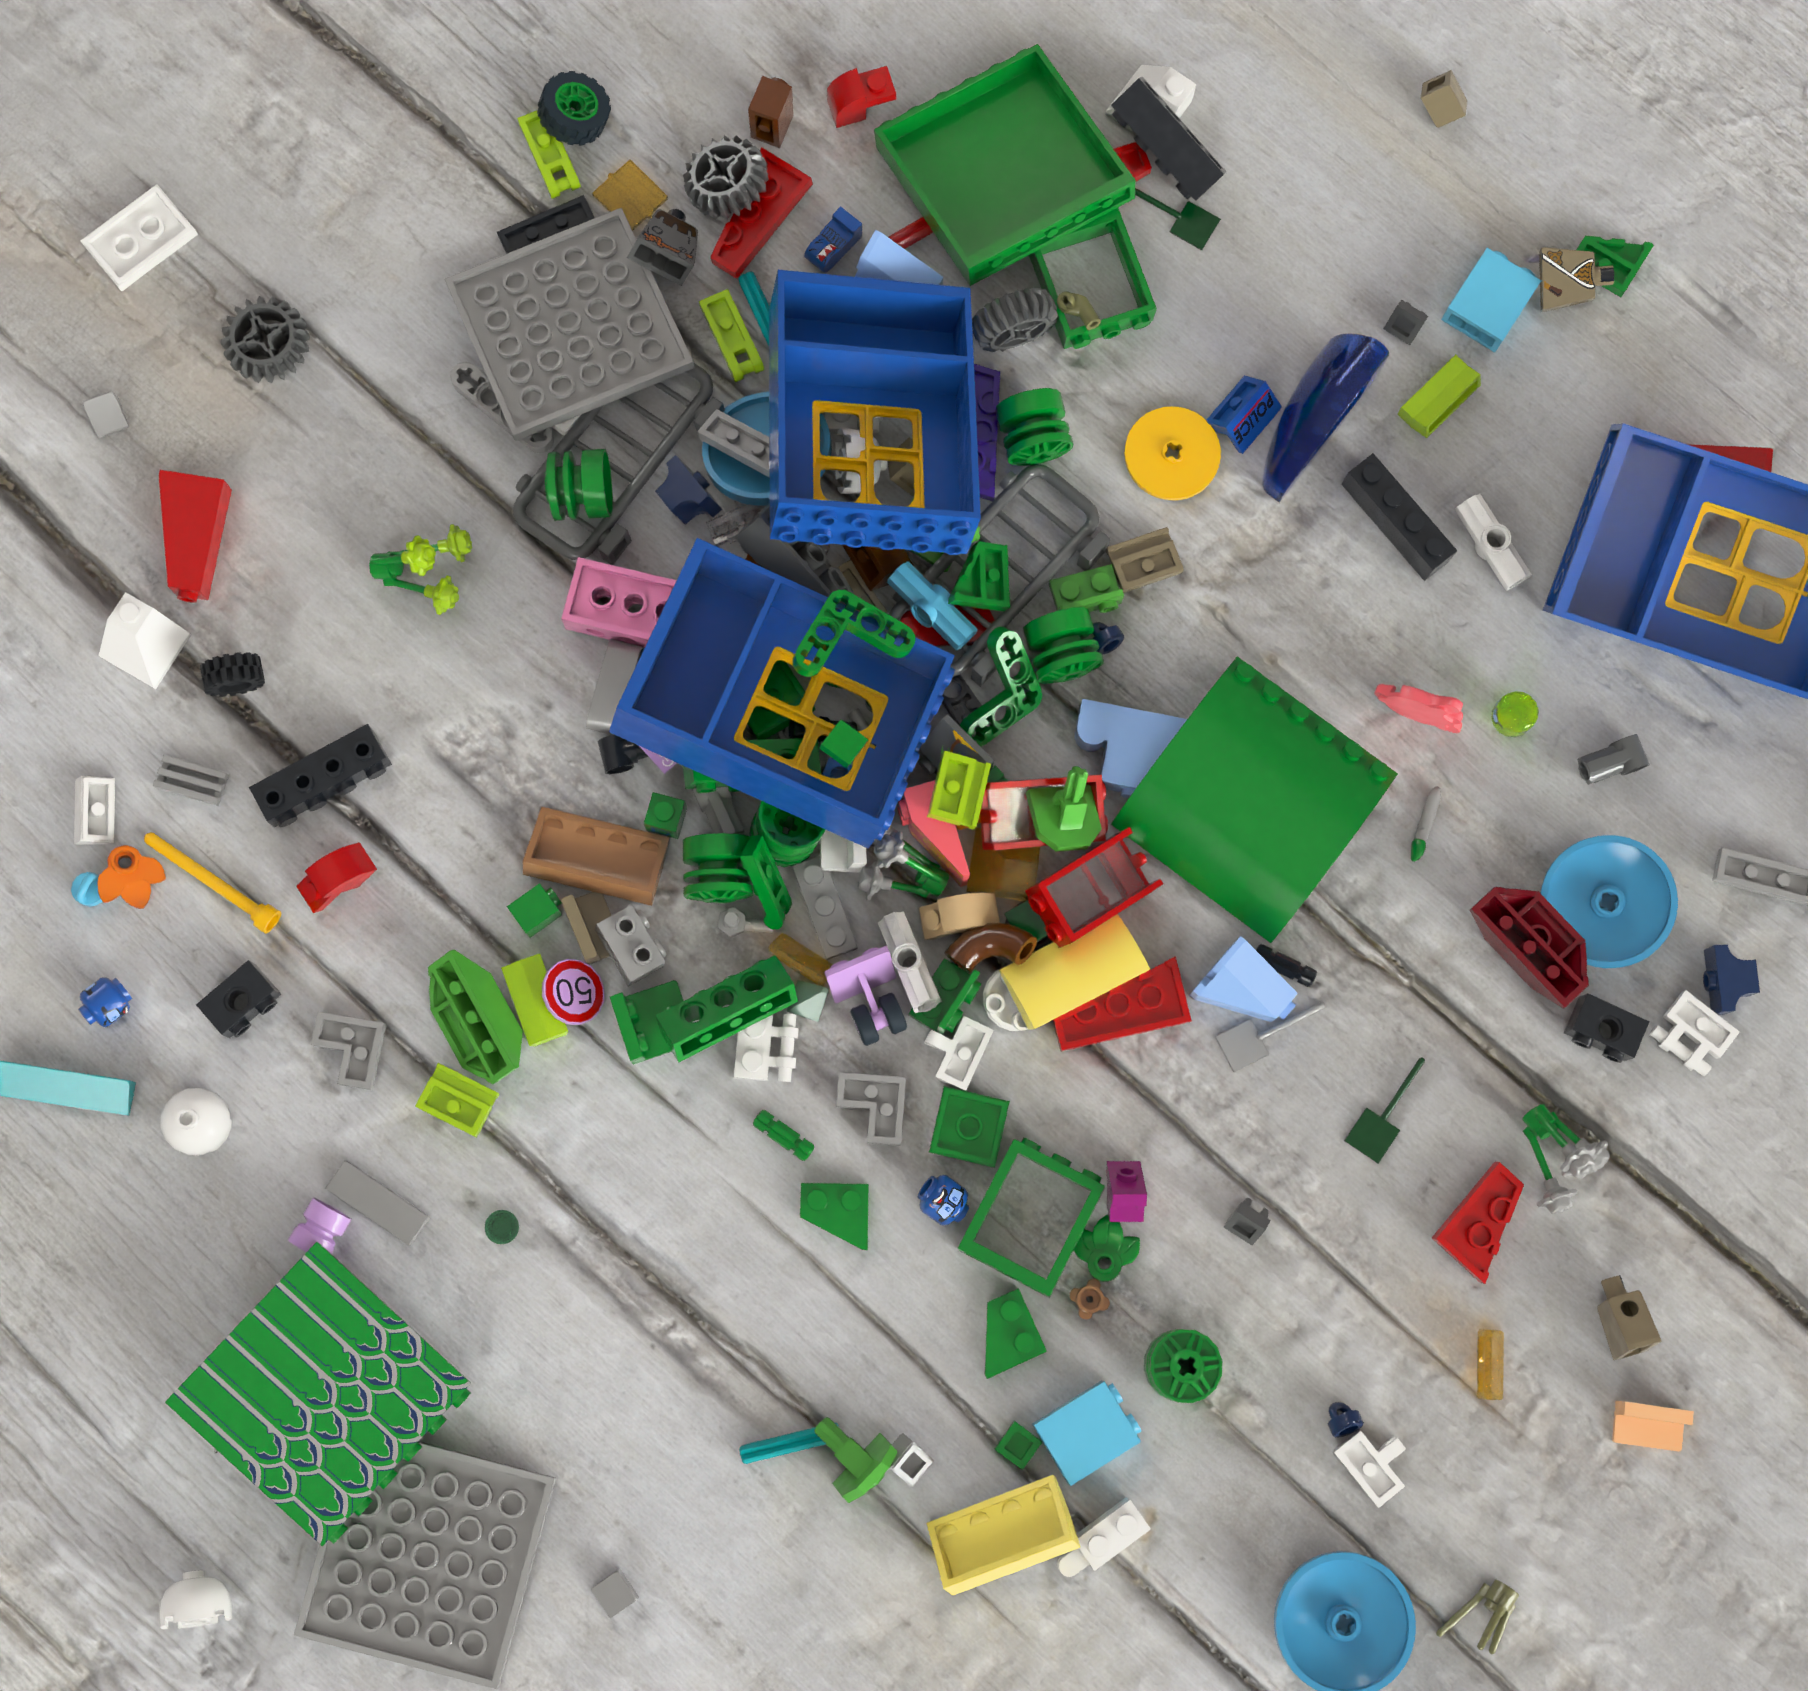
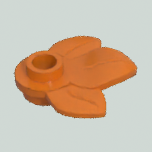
[97,845,166,909]

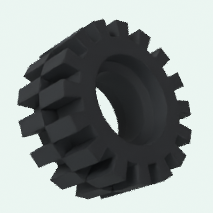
[200,652,265,697]

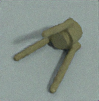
[1436,1579,1519,1654]

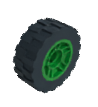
[537,71,611,146]

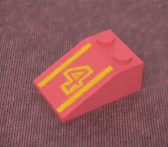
[897,780,970,887]

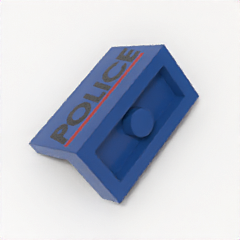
[1207,375,1282,454]

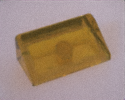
[768,933,833,987]
[1477,1329,1504,1400]

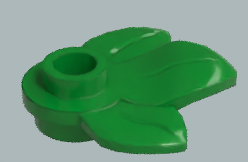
[1074,1214,1140,1282]

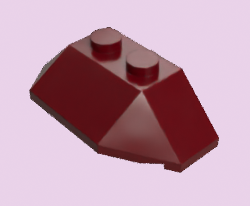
[1470,887,1589,1009]

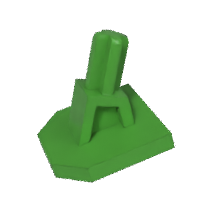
[1026,766,1102,852]
[814,1417,898,1503]

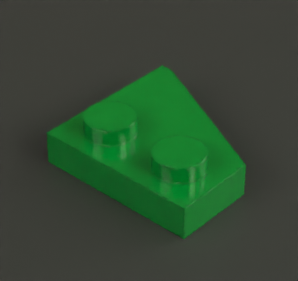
[1576,235,1654,298]
[800,1183,869,1250]
[984,1288,1047,1379]

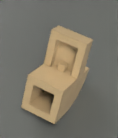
[919,893,1000,940]

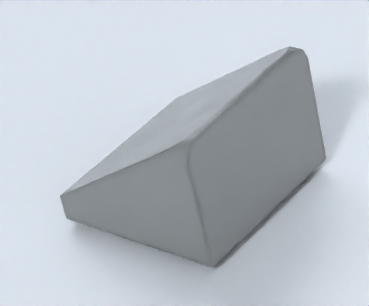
[83,391,129,438]
[890,1433,934,1487]
[591,1568,639,1618]

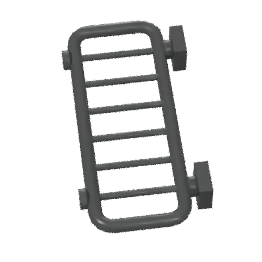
[513,363,725,565]
[888,464,1111,687]

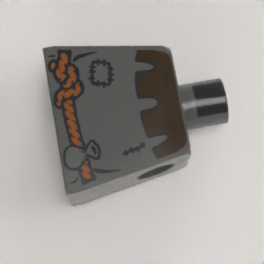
[627,209,698,286]

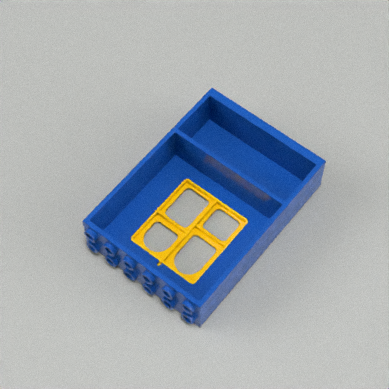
[769,270,981,555]
[1543,423,1808,699]
[609,538,956,849]

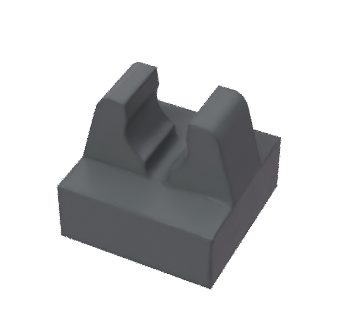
[1383,300,1428,345]
[1224,1198,1271,1246]

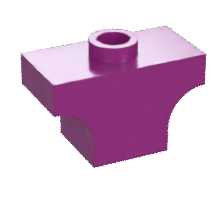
[1106,1161,1147,1222]

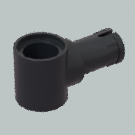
[598,735,649,775]

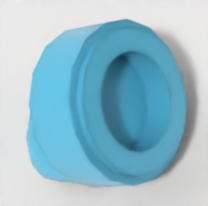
[71,872,102,907]

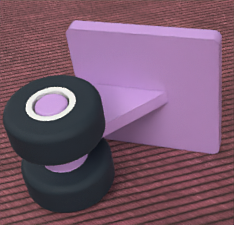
[824,946,907,1046]

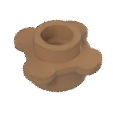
[1069,1279,1110,1320]

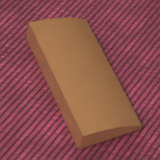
[523,807,670,906]

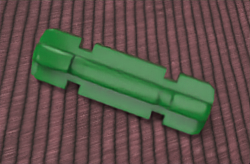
[753,1110,815,1161]

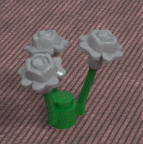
[858,825,949,901]
[1522,1104,1610,1214]

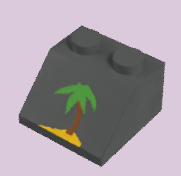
[917,714,994,775]

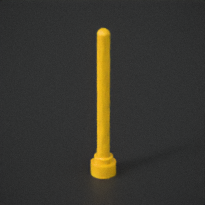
[144,832,281,934]

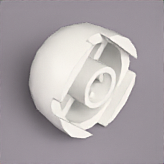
[835,428,887,494]
[160,1088,232,1156]
[159,1570,233,1629]

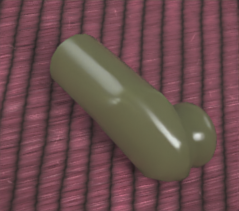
[1057,291,1101,330]

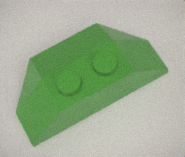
[428,950,523,1084]

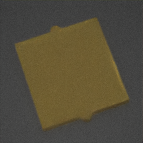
[592,159,668,231]

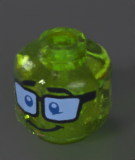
[1491,691,1539,737]

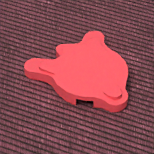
[1374,684,1463,733]

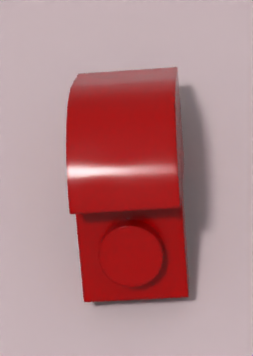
[827,66,896,128]
[296,842,377,913]

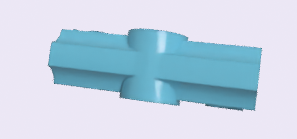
[887,561,978,651]

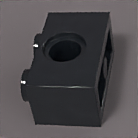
[196,960,281,1039]
[1564,993,1650,1063]

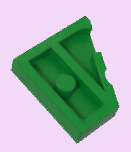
[948,541,1010,611]

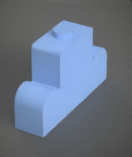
[1075,699,1187,799]

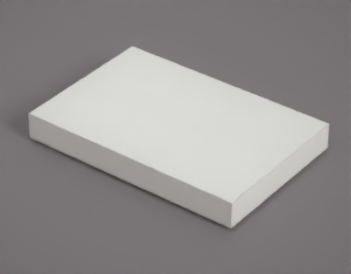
[80,184,198,291]

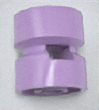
[288,1198,352,1254]

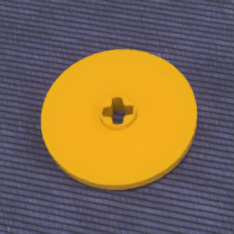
[1124,406,1221,500]

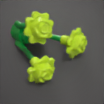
[369,524,472,615]

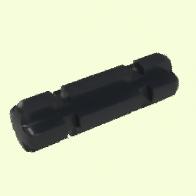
[1256,944,1317,987]

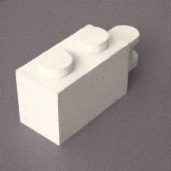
[1057,1497,1151,1577]

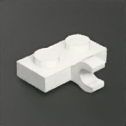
[924,1016,994,1091]
[1333,1430,1406,1508]

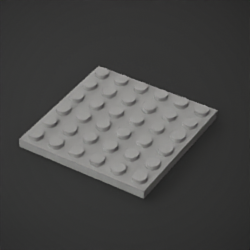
[445,207,695,441]
[294,1441,556,1689]

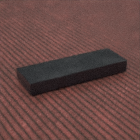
[497,195,595,254]

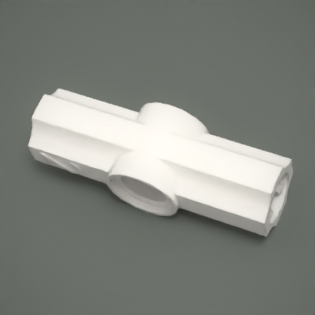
[1455,494,1532,591]
[878,911,942,1013]

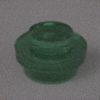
[485,1210,519,1244]

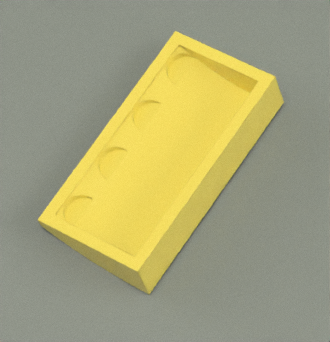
[999,914,1150,1030]
[926,1475,1080,1595]

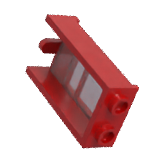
[980,775,1108,850]
[1025,827,1163,948]

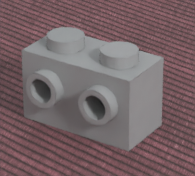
[595,904,667,987]

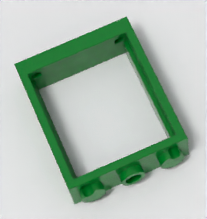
[1029,208,1157,349]
[958,1137,1105,1298]

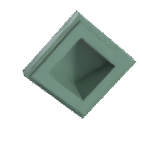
[787,980,829,1022]

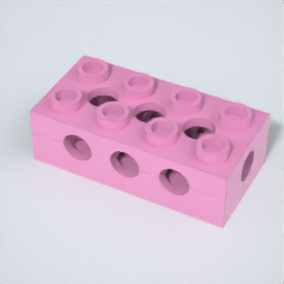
[561,557,677,648]

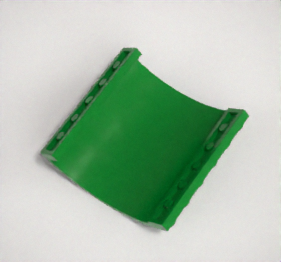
[1111,656,1398,943]

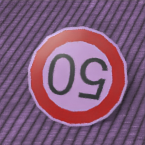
[542,959,604,1025]

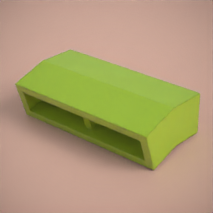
[1397,354,1481,438]
[501,953,568,1047]

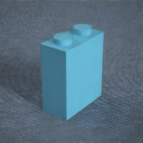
[1441,248,1542,352]
[1032,1380,1142,1486]

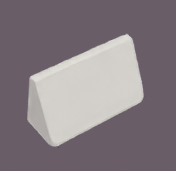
[74,776,115,845]

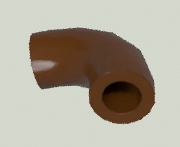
[944,923,1037,973]

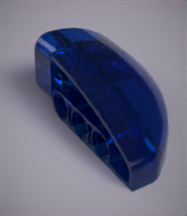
[1262,333,1389,503]

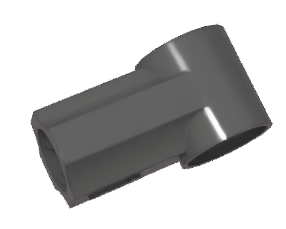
[1577,734,1650,785]

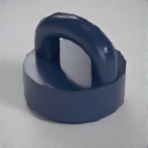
[1093,622,1124,655]
[1328,1402,1364,1438]

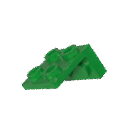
[908,958,982,1035]
[609,980,683,1065]

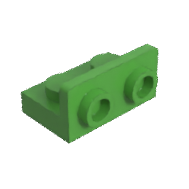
[1049,564,1124,613]

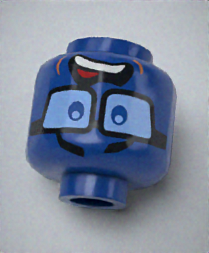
[78,977,132,1027]
[918,1175,969,1226]

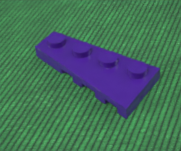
[974,364,1000,502]

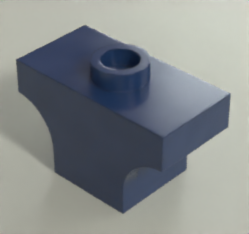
[655,455,723,525]
[1703,944,1760,1015]

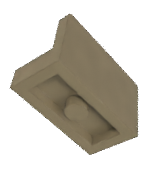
[561,892,612,965]

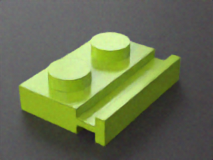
[927,751,991,830]
[415,1063,499,1138]

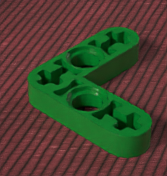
[792,590,916,677]
[959,626,1042,747]

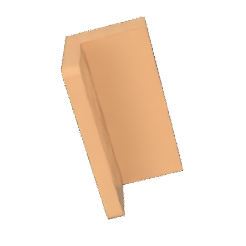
[1612,1401,1694,1452]

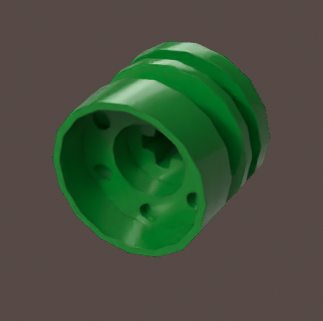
[995,388,1073,466]
[545,449,613,521]
[1023,607,1104,684]
[749,801,825,867]
[683,833,754,904]
[1144,1329,1223,1403]

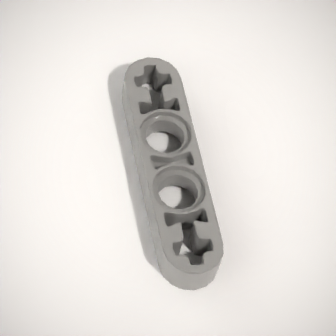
[450,362,554,453]

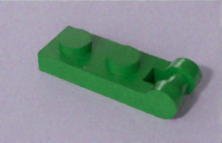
[740,835,792,930]

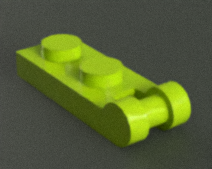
[517,110,581,199]
[699,289,765,383]

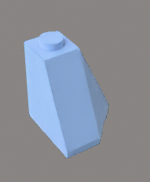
[855,230,943,285]
[1189,936,1298,1022]

